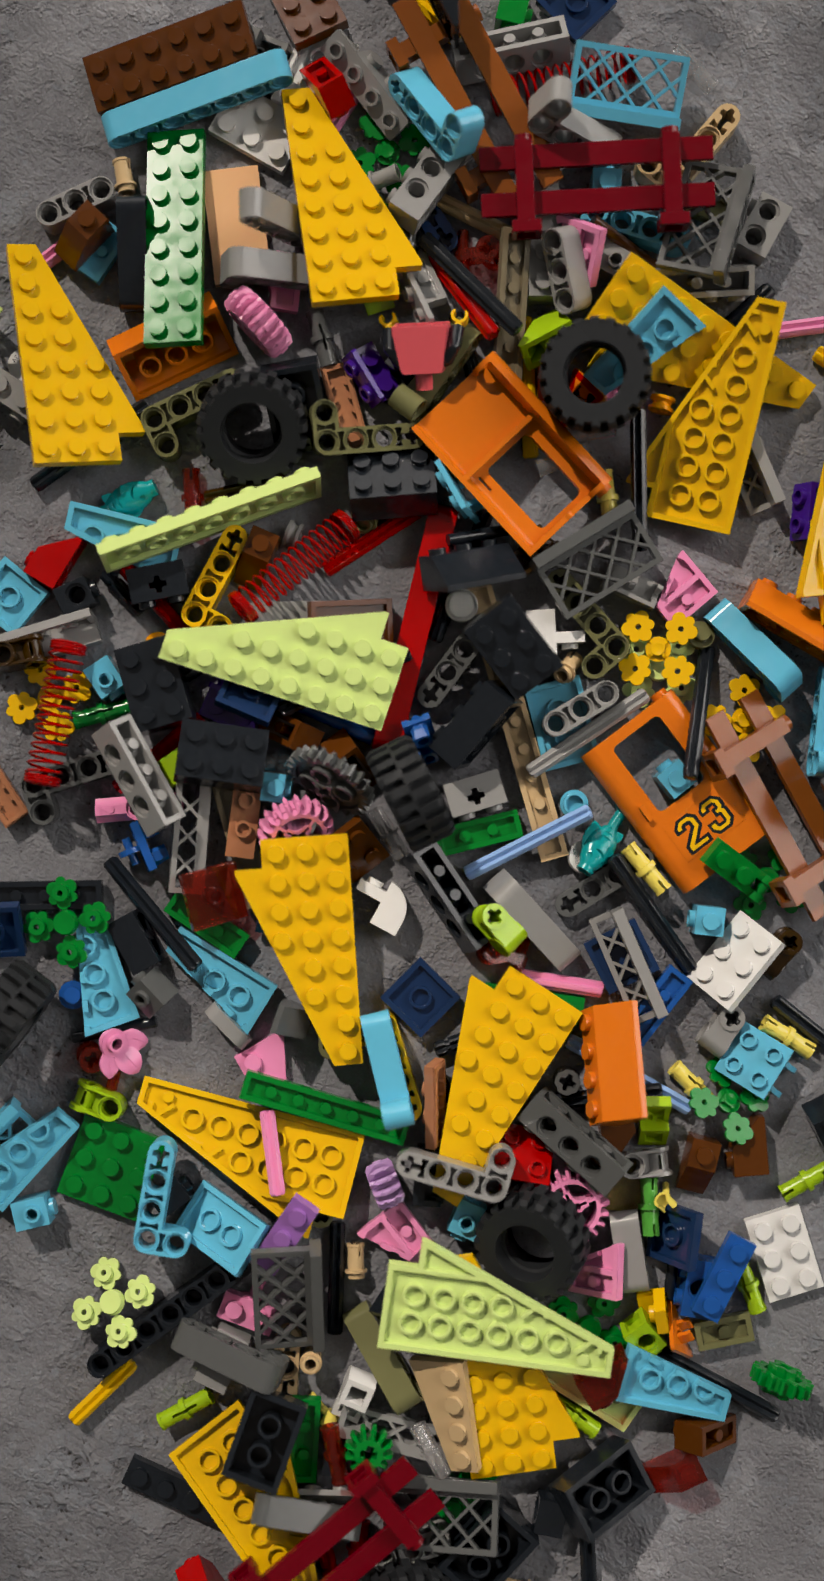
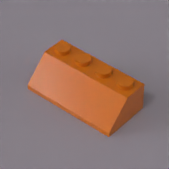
[106,291,239,402]
[737,578,824,663]
[579,1000,648,1126]

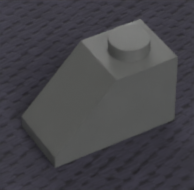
[270,998,315,1040]

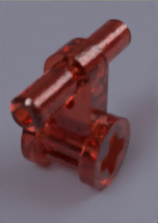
[455,229,500,271]
[476,936,531,972]
[76,1041,122,1091]

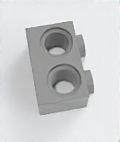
[735,191,793,267]

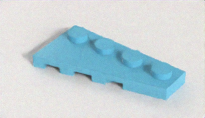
[583,286,706,395]
[64,501,179,567]
[76,916,140,1037]
[165,926,278,1035]
[0,1106,80,1212]
[613,1342,732,1422]

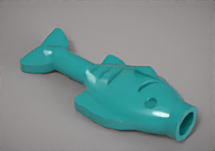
[99,479,160,517]
[576,802,625,876]

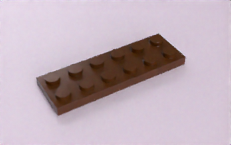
[82,0,258,116]

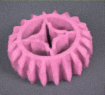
[224,285,293,358]
[257,794,335,845]
[537,1166,610,1241]

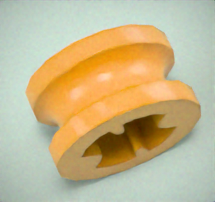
[648,393,676,415]

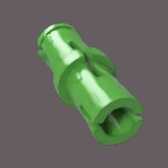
[638,1177,660,1237]

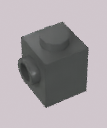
[126,966,179,1019]

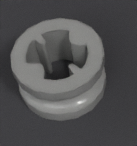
[282,519,305,547]

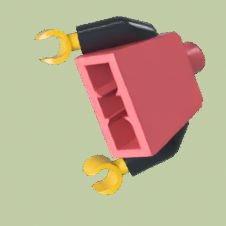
[378,309,469,391]

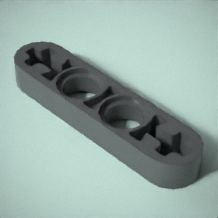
[418,614,480,708]
[554,847,654,917]

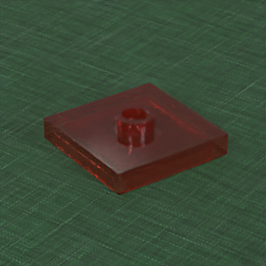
[178,860,248,932]

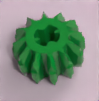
[345,1423,393,1474]

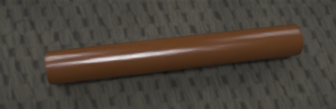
[590,215,657,268]

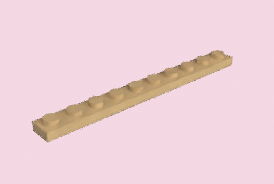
[466,584,569,863]

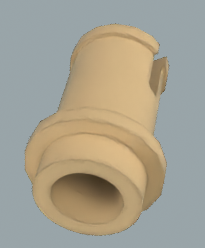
[112,156,137,196]
[554,651,583,683]
[345,1242,367,1280]
[299,1346,322,1375]

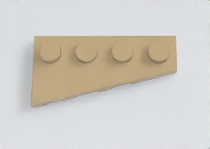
[409,1355,482,1473]

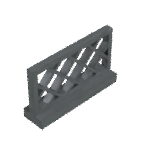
[656,161,756,286]
[528,499,664,620]
[251,1238,325,1353]
[383,1475,502,1557]

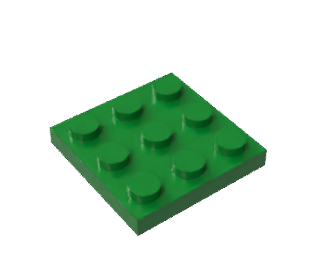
[57,1114,165,1221]

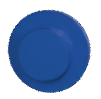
[59,980,82,1009]

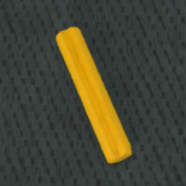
[68,1359,138,1426]

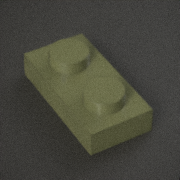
[692,1309,755,1352]

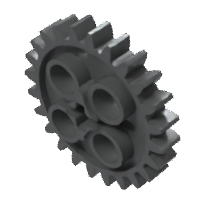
[286,745,375,816]

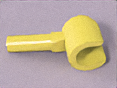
[654,1182,677,1213]
[309,1391,339,1431]

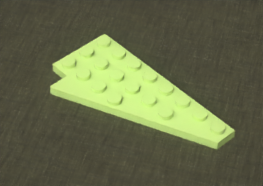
[158,612,409,731]
[377,1237,614,1378]

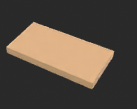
[205,165,269,288]

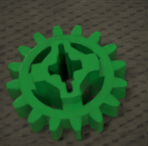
[749,1360,814,1402]

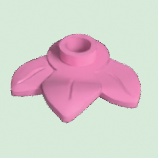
[99,1028,148,1079]

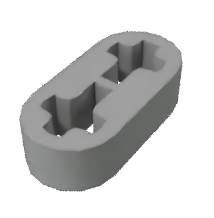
[205,1001,253,1050]

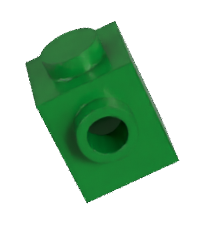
[494,0,533,30]

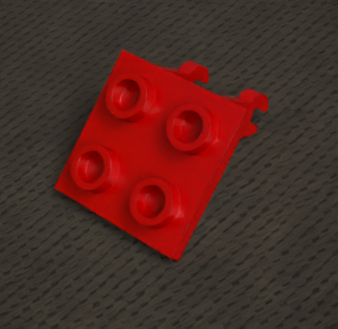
[494,1123,553,1188]

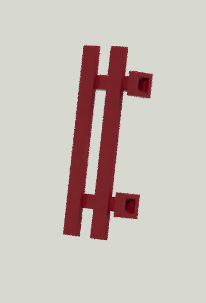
[479,125,716,241]
[227,1455,445,1581]

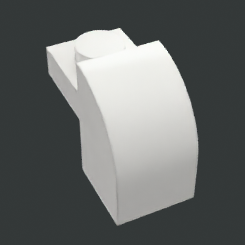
[525,609,585,654]
[356,875,407,936]
[331,1365,377,1424]

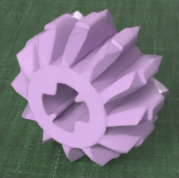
[365,1158,405,1210]

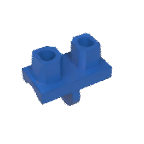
[401,712,439,765]
[118,820,170,872]

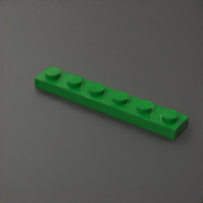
[239,1069,409,1146]

